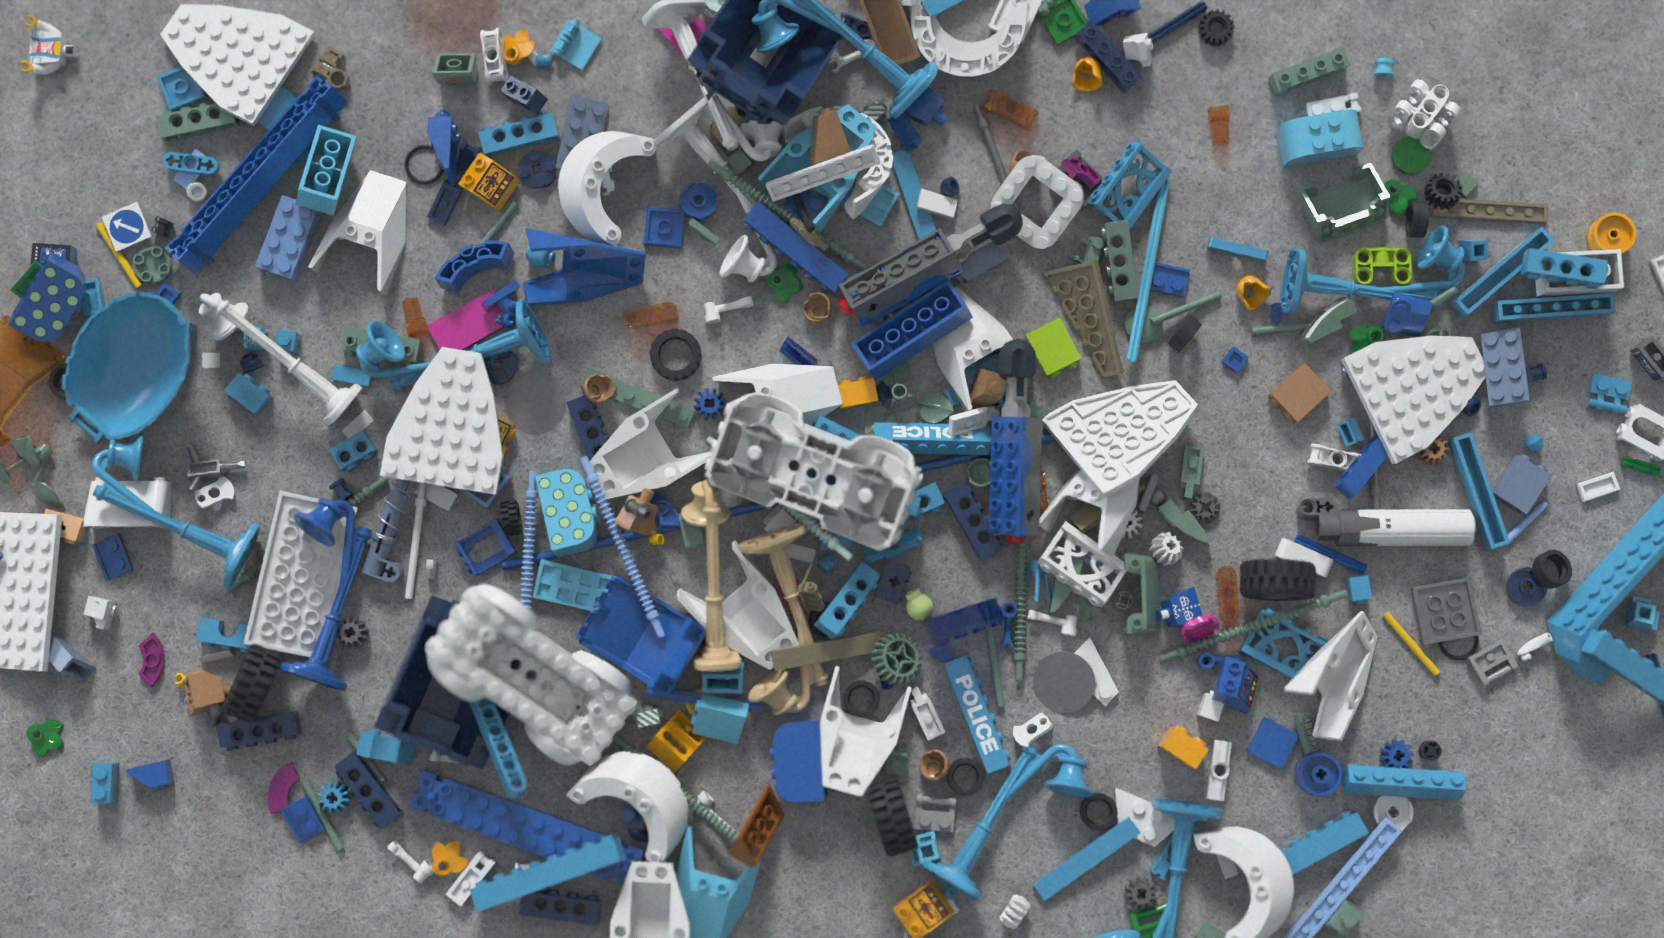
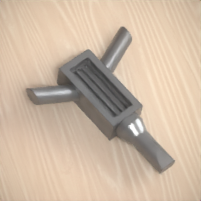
[187,446,246,493]

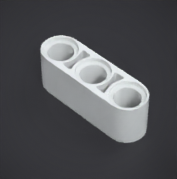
[1274,538,1334,579]

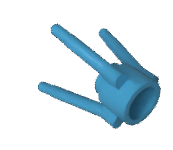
[1025,560,1051,603]

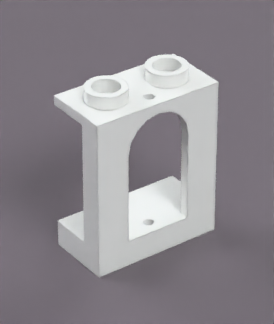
[1616,404,1664,462]

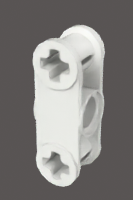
[480,27,509,85]
[1307,444,1361,472]

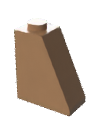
[810,107,850,166]
[969,366,1007,407]

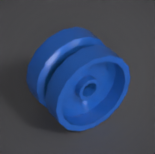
[1294,752,1342,796]

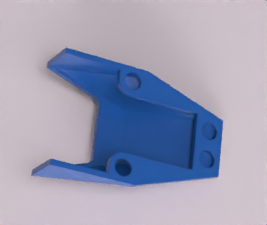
[523,228,646,306]

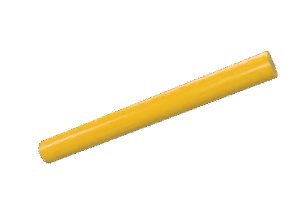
[96,222,143,289]
[1383,612,1440,676]

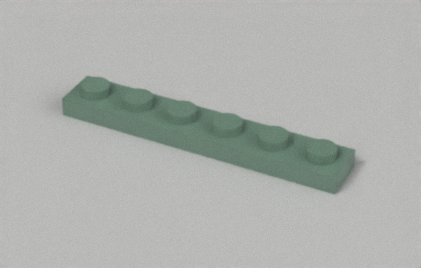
[581,368,695,429]

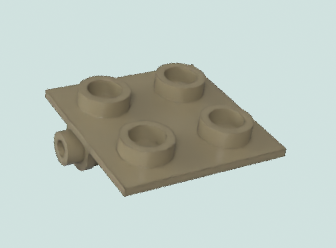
[798,561,825,615]

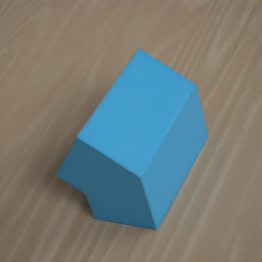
[1337,417,1364,446]

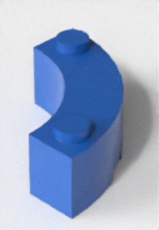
[435,241,514,293]

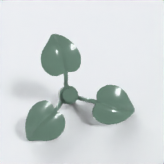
[865,361,954,436]
[0,436,64,507]

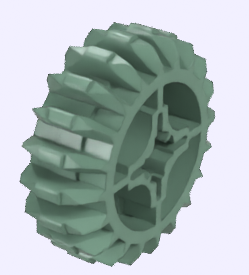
[871,632,923,685]

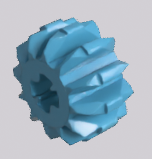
[317,781,351,814]

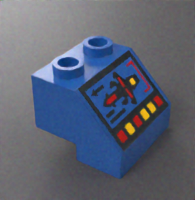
[1212,656,1259,714]

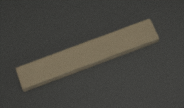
[1431,199,1548,224]
[771,630,885,671]

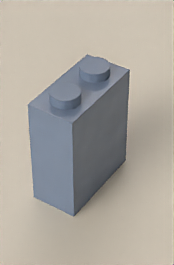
[1492,454,1552,516]

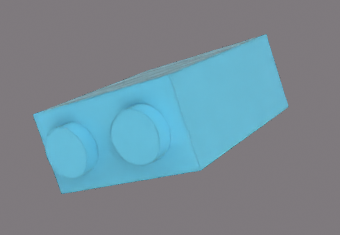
[690,693,749,744]

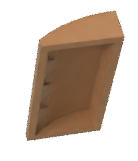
[859,0,921,65]

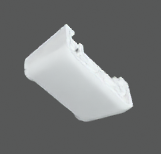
[84,477,171,529]

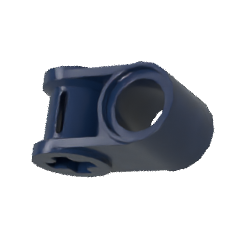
[840,12,872,40]

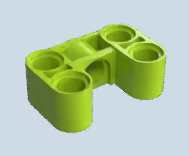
[1351,247,1412,286]

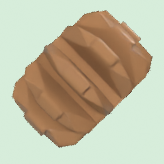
[1417,435,1450,466]

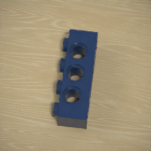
[1074,20,1142,94]
[566,395,609,461]
[943,482,1003,562]
[217,711,302,751]
[334,751,403,829]
[519,889,603,926]

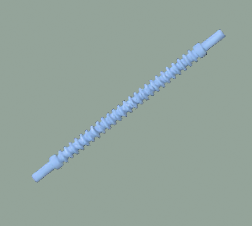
[580,456,665,638]
[520,471,538,609]

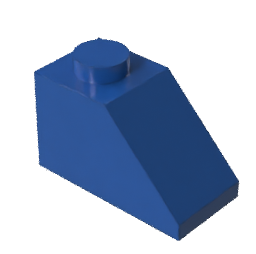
[126,760,175,790]

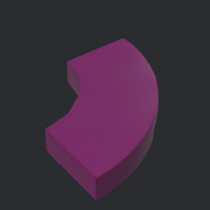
[1061,158,1102,189]
[138,632,165,687]
[268,761,300,814]

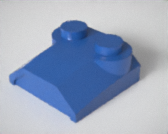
[1381,291,1432,337]

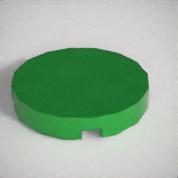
[1391,136,1431,175]

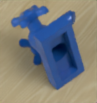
[481,280,527,329]

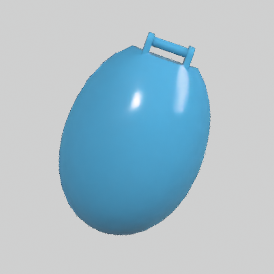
[62,292,191,445]

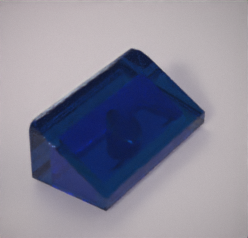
[779,337,818,366]

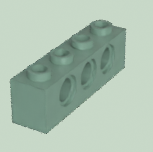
[1268,47,1350,96]
[156,103,240,142]
[1101,219,1138,301]

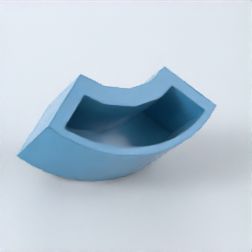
[356,729,415,765]

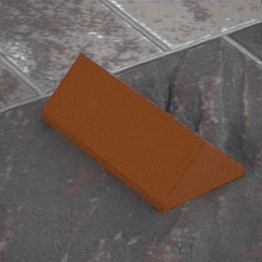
[728,785,784,868]

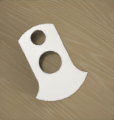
[194,476,235,509]
[1013,713,1053,749]

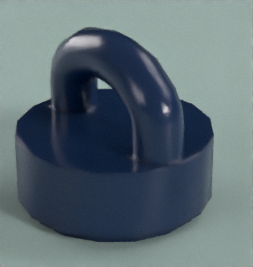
[940,177,959,197]
[1462,396,1481,417]

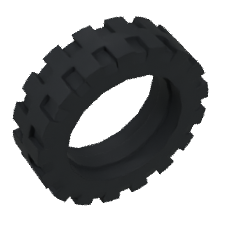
[650,328,702,381]

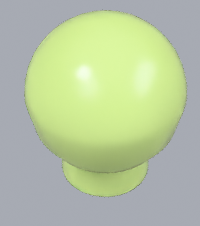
[905,588,933,620]

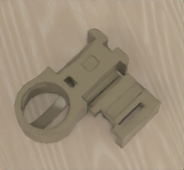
[310,46,350,90]

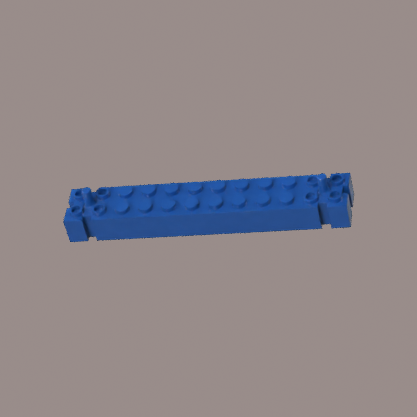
[165,76,348,274]
[408,769,645,886]

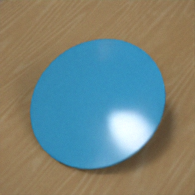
[258,87,296,130]

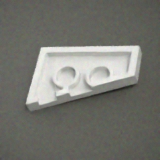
[1074,637,1119,706]

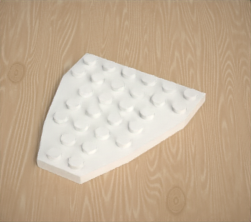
[160,4,315,126]
[1341,336,1486,464]
[380,347,503,495]
[1042,380,1198,498]

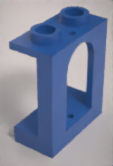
[455,518,517,576]

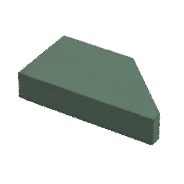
[688,218,720,244]

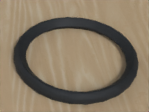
[405,145,443,184]
[1438,636,1479,660]

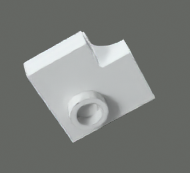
[1123,33,1153,67]
[83,596,118,630]

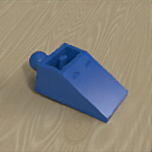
[427,110,460,186]

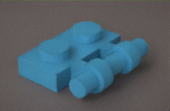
[1587,374,1632,414]

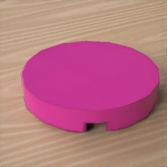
[1180,615,1219,642]

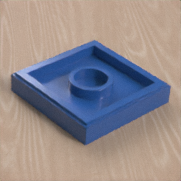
[644,207,685,248]
[1246,717,1299,770]

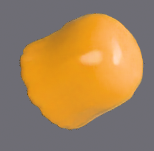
[1072,57,1103,92]
[1236,276,1272,311]

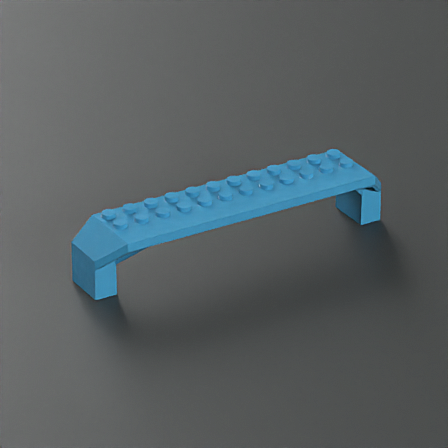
[1547,493,1664,686]

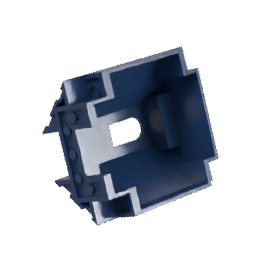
[687,0,843,126]
[373,595,531,770]

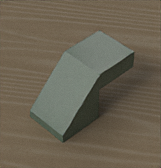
[677,507,705,550]

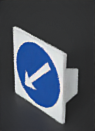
[102,202,152,252]

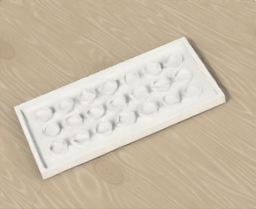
[244,490,357,657]
[0,512,62,672]

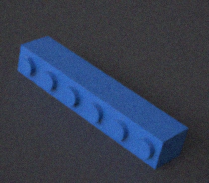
[742,202,848,293]

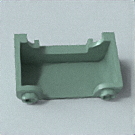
[1299,163,1391,243]
[1119,554,1161,634]

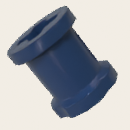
[329,478,354,501]

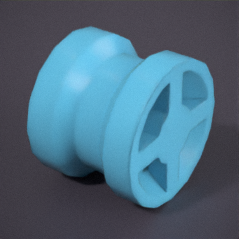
[1374,58,1395,78]

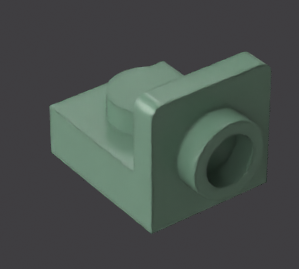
[885,747,908,776]

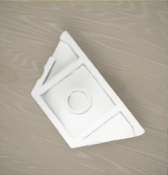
[1114,788,1175,847]

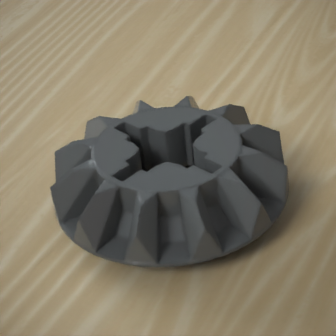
[1189,492,1220,523]

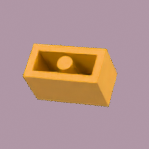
[838,376,878,410]

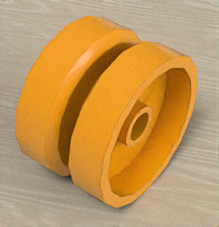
[1586,212,1637,254]

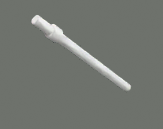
[405,483,427,599]

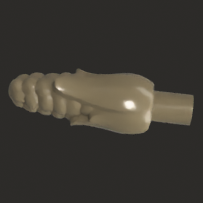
[789,218,828,251]

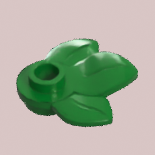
[1384,179,1418,216]
[766,265,803,302]
[1348,326,1383,354]
[26,720,64,757]

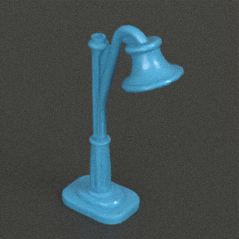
[752,0,938,119]
[1279,226,1465,314]
[356,299,551,392]
[92,433,260,589]
[922,744,1094,903]
[1095,798,1222,938]

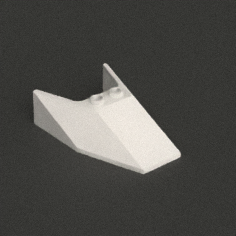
[308,171,407,296]
[933,287,1013,411]
[712,364,843,426]
[589,388,713,499]
[1039,467,1139,557]
[677,540,799,670]
[1284,611,1378,741]
[820,666,912,797]
[610,861,690,938]

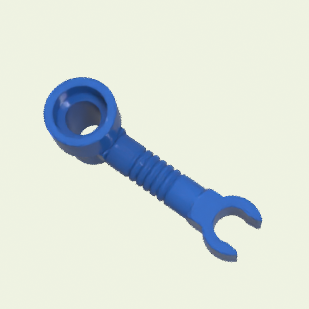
[1001,601,1017,652]
[1196,653,1247,669]

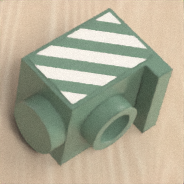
[858,99,887,123]
[634,705,665,728]

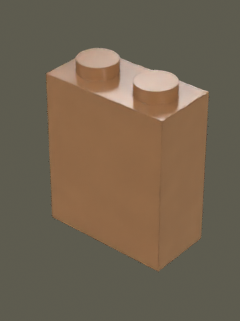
[1268,363,1331,424]

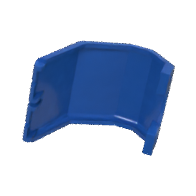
[575,576,706,695]

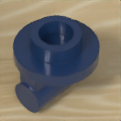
[240,353,263,374]

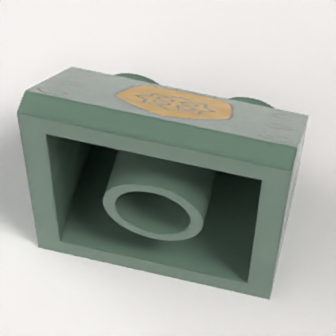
[432,53,478,85]

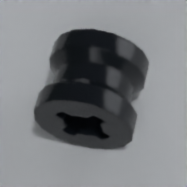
[150,216,174,238]
[1418,741,1442,761]

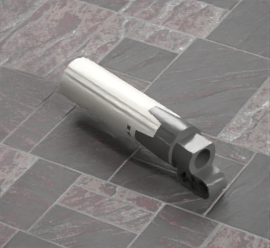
[1296,498,1475,546]

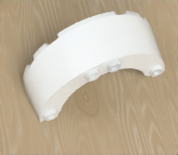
[911,0,1029,77]
[782,106,893,219]
[558,131,658,246]
[566,751,689,863]
[1193,826,1294,938]

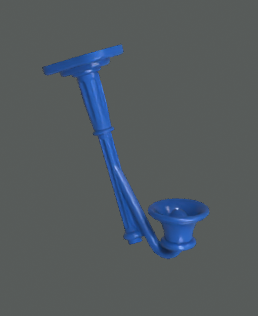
[278,498,372,691]

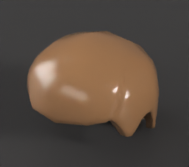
[803,292,832,324]
[583,374,615,403]

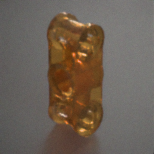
[981,89,1039,131]

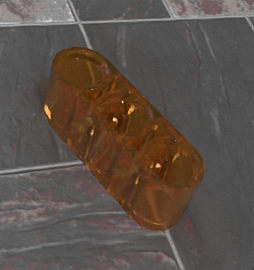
[622,302,679,329]
[1215,565,1239,622]

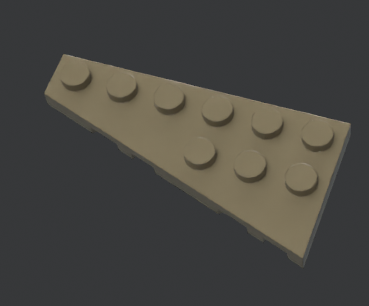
[1043,260,1124,377]

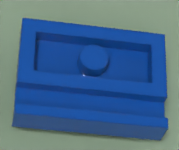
[1150,262,1190,298]
[92,534,134,581]
[280,795,325,843]

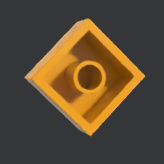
[1158,726,1209,769]

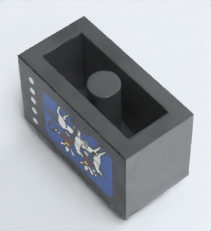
[1630,336,1664,381]

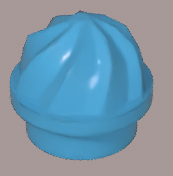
[1523,433,1543,452]
[817,554,837,574]

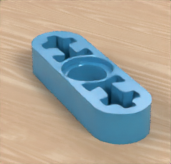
[163,152,220,176]

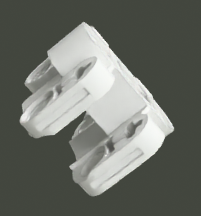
[1388,80,1461,149]

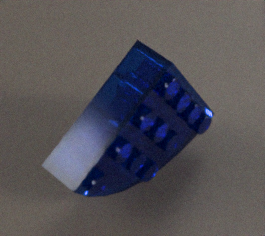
[924,597,1004,646]

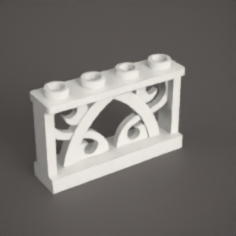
[1037,521,1127,607]

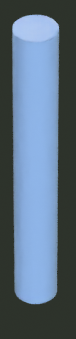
[1506,500,1549,546]

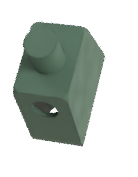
[1322,898,1362,938]

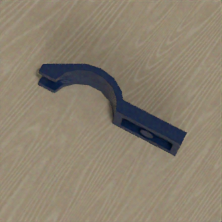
[427,140,482,226]

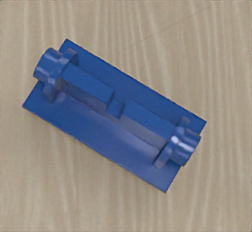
[887,113,922,151]

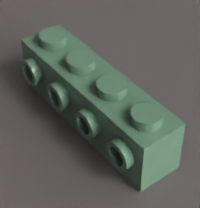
[340,326,423,366]

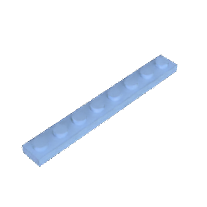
[1285,817,1403,938]

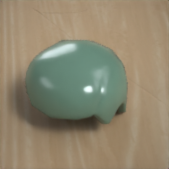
[967,458,991,487]

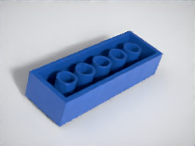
[851,279,973,381]

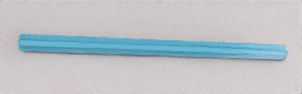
[1126,179,1170,363]

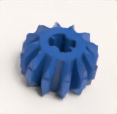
[694,388,726,421]
[1379,739,1414,769]

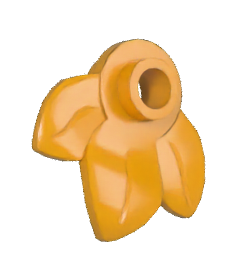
[504,29,536,65]
[431,841,469,876]

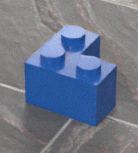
[1083,0,1142,26]

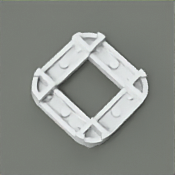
[990,155,1084,249]

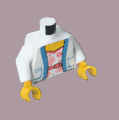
[19,15,77,75]

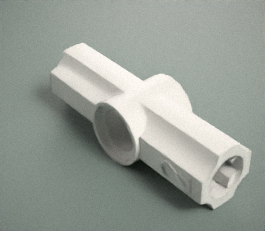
[1206,740,1232,801]

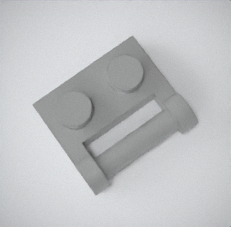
[1467,639,1519,689]
[914,793,956,832]

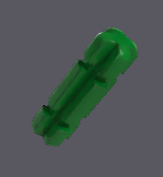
[1621,456,1661,476]

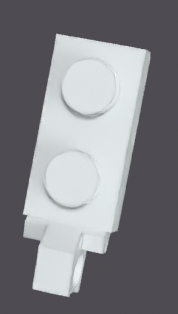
[948,406,999,436]
[910,686,946,741]

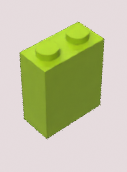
[1025,318,1081,379]

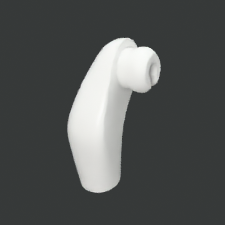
[1517,633,1553,661]

